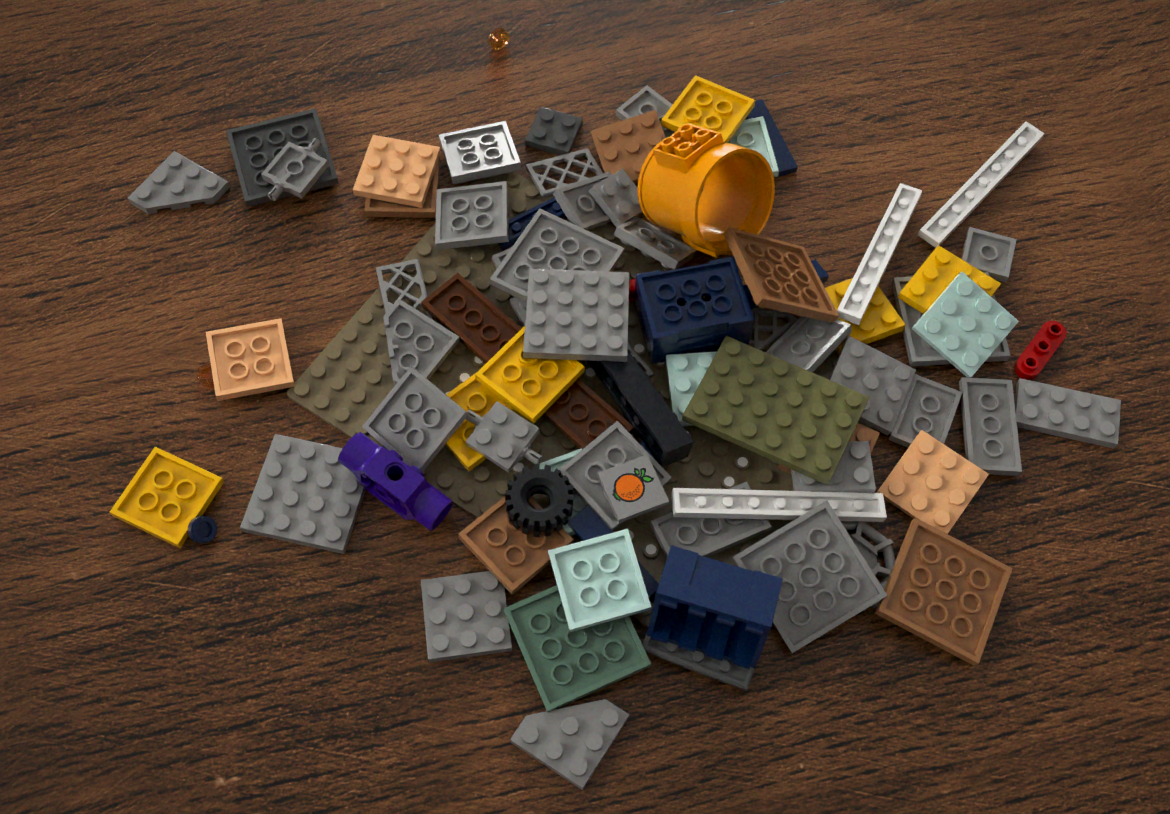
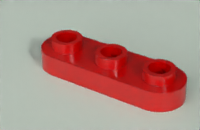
[1014,321,1067,380]

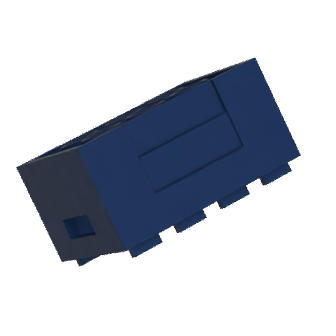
[634,256,754,364]
[646,545,783,669]

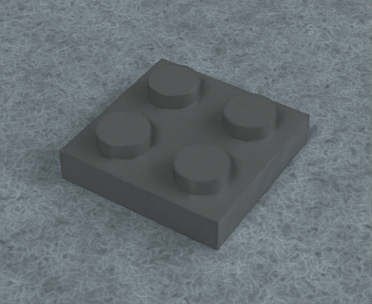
[525,107,583,155]

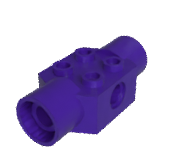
[338,432,454,532]

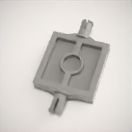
[261,138,329,201]
[466,401,543,473]

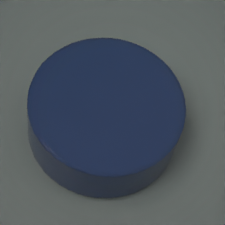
[188,516,217,543]

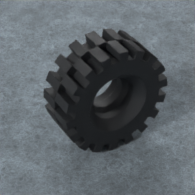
[505,464,574,537]

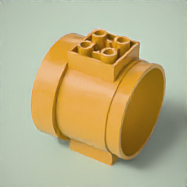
[637,123,775,258]

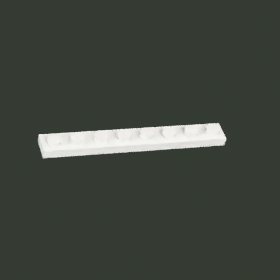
[918,122,1045,248]
[837,183,922,325]
[671,488,887,522]

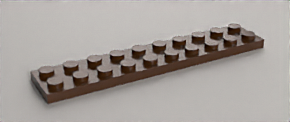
[421,273,634,450]

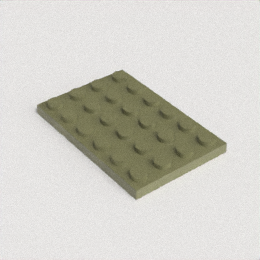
[682,336,869,485]

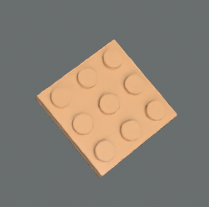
[353,135,441,208]
[206,318,295,401]
[877,430,989,534]

